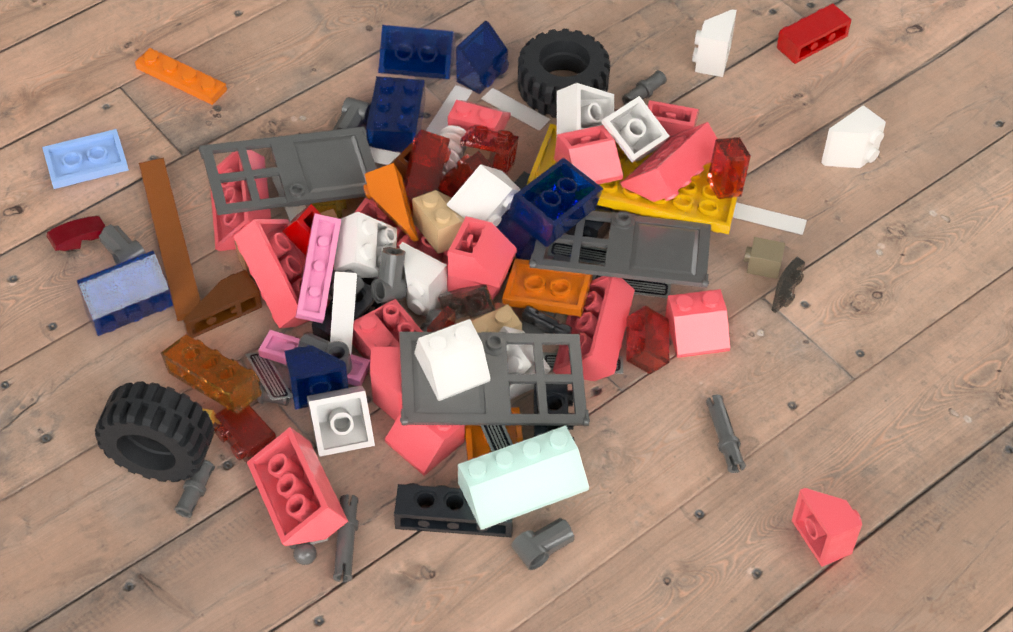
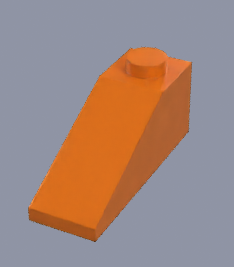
[363,163,418,242]

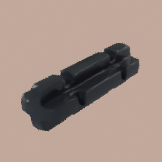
[522,306,572,334]

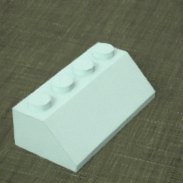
[458,426,589,530]

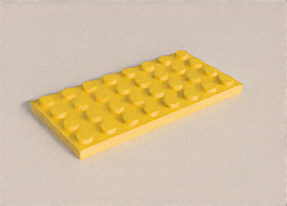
[527,124,745,234]

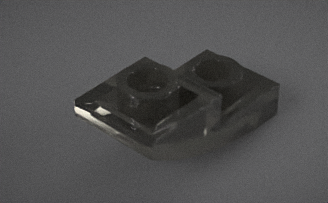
[771,256,805,313]
[438,285,496,322]

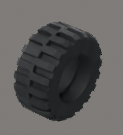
[518,28,610,118]
[95,381,214,482]

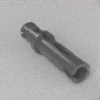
[706,395,746,473]
[333,494,359,582]

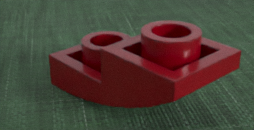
[47,215,106,251]

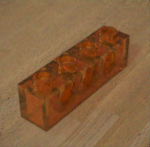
[161,334,262,414]

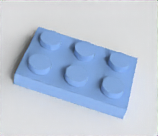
[42,129,129,189]

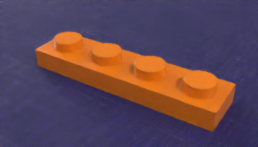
[135,48,227,105]

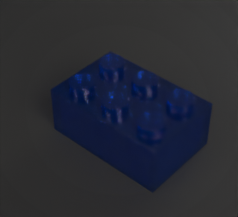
[366,76,426,152]
[507,157,603,247]

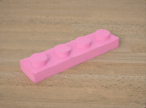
[295,214,341,323]
[258,330,370,386]

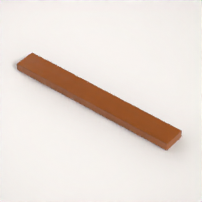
[139,158,201,321]

